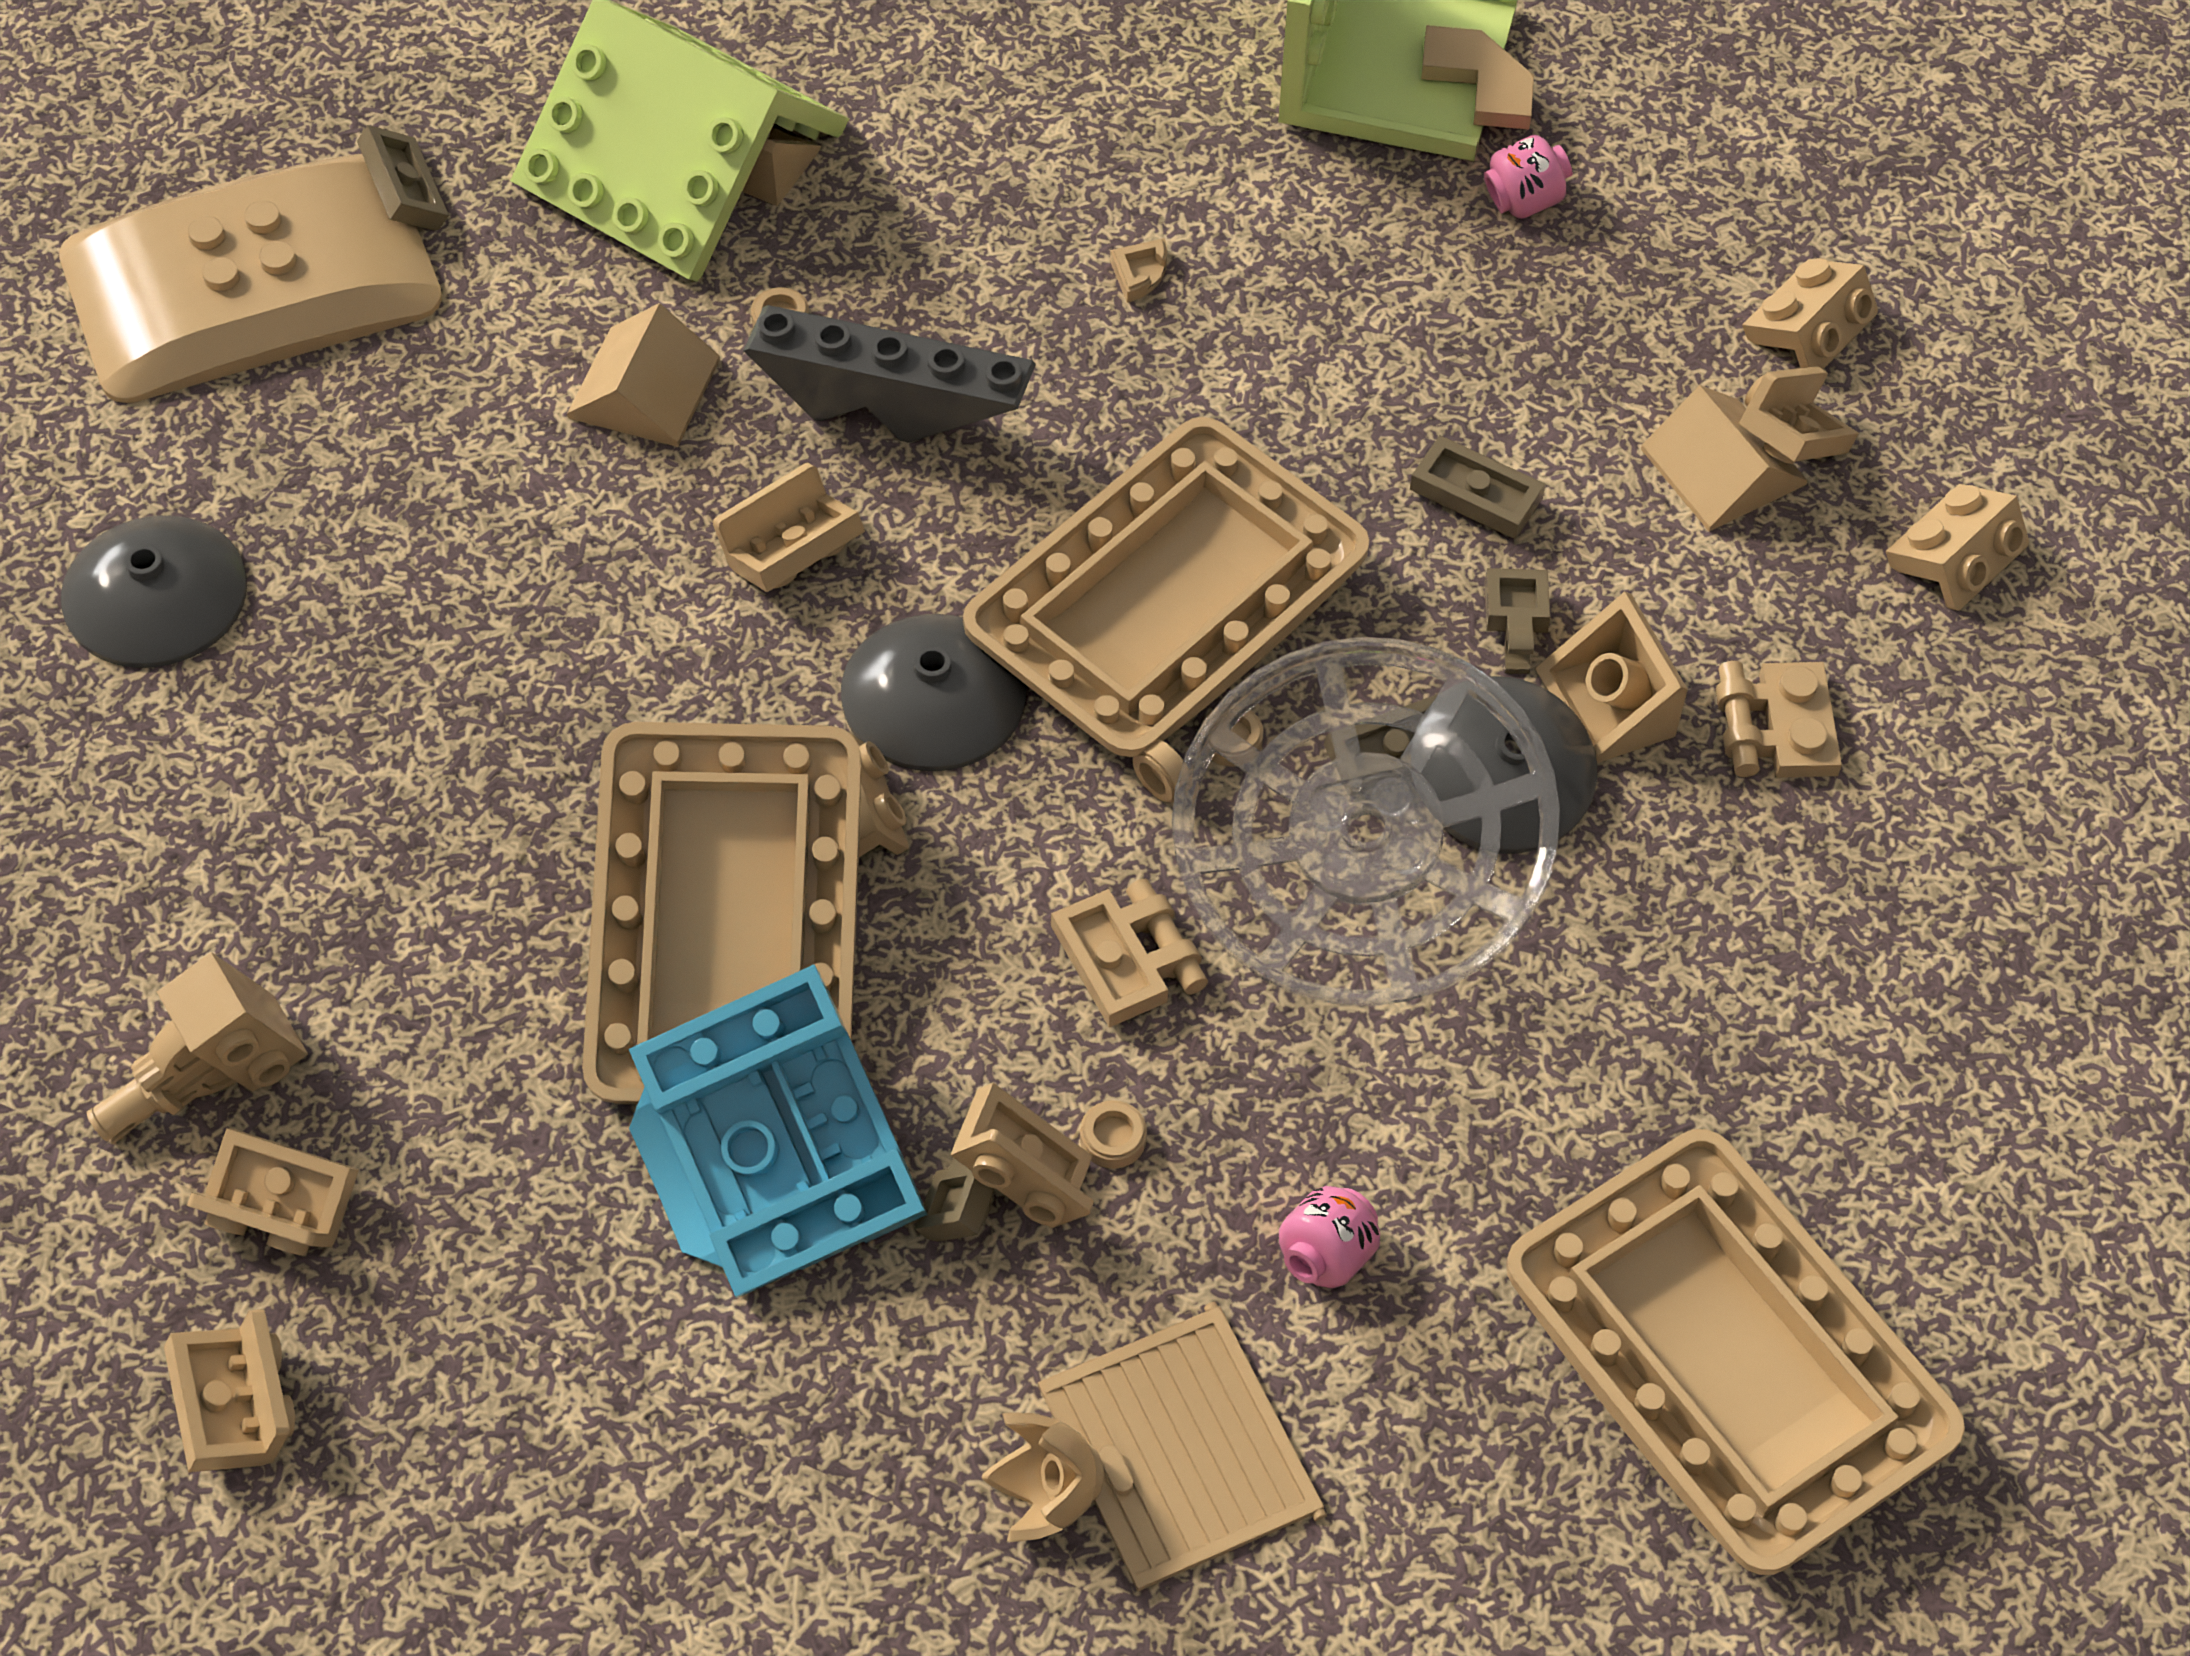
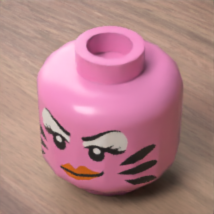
[1484,135,1573,219]
[1279,1186,1380,1288]

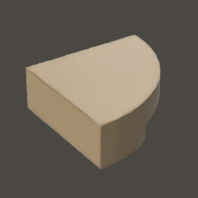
[1110,238,1167,303]

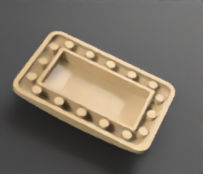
[59,154,442,403]
[963,417,1369,757]
[582,722,862,1104]
[1506,1129,1965,1575]

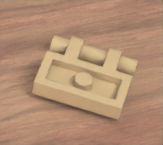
[1716,660,1842,778]
[1051,878,1208,1028]

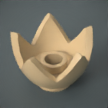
[982,1412,1104,1542]

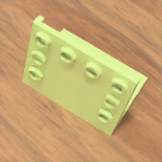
[510,0,850,282]
[1278,0,1518,161]

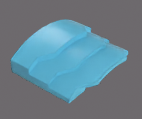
[629,964,928,1298]

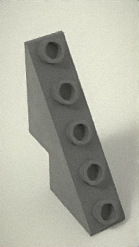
[743,305,1036,443]

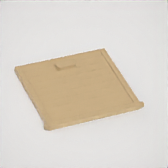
[1038,1302,1327,1592]

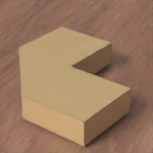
[1421,25,1534,130]

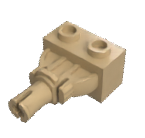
[86,952,308,1145]

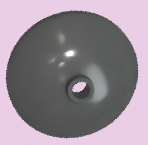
[61,515,247,668]
[841,614,1027,771]
[1410,676,1598,854]

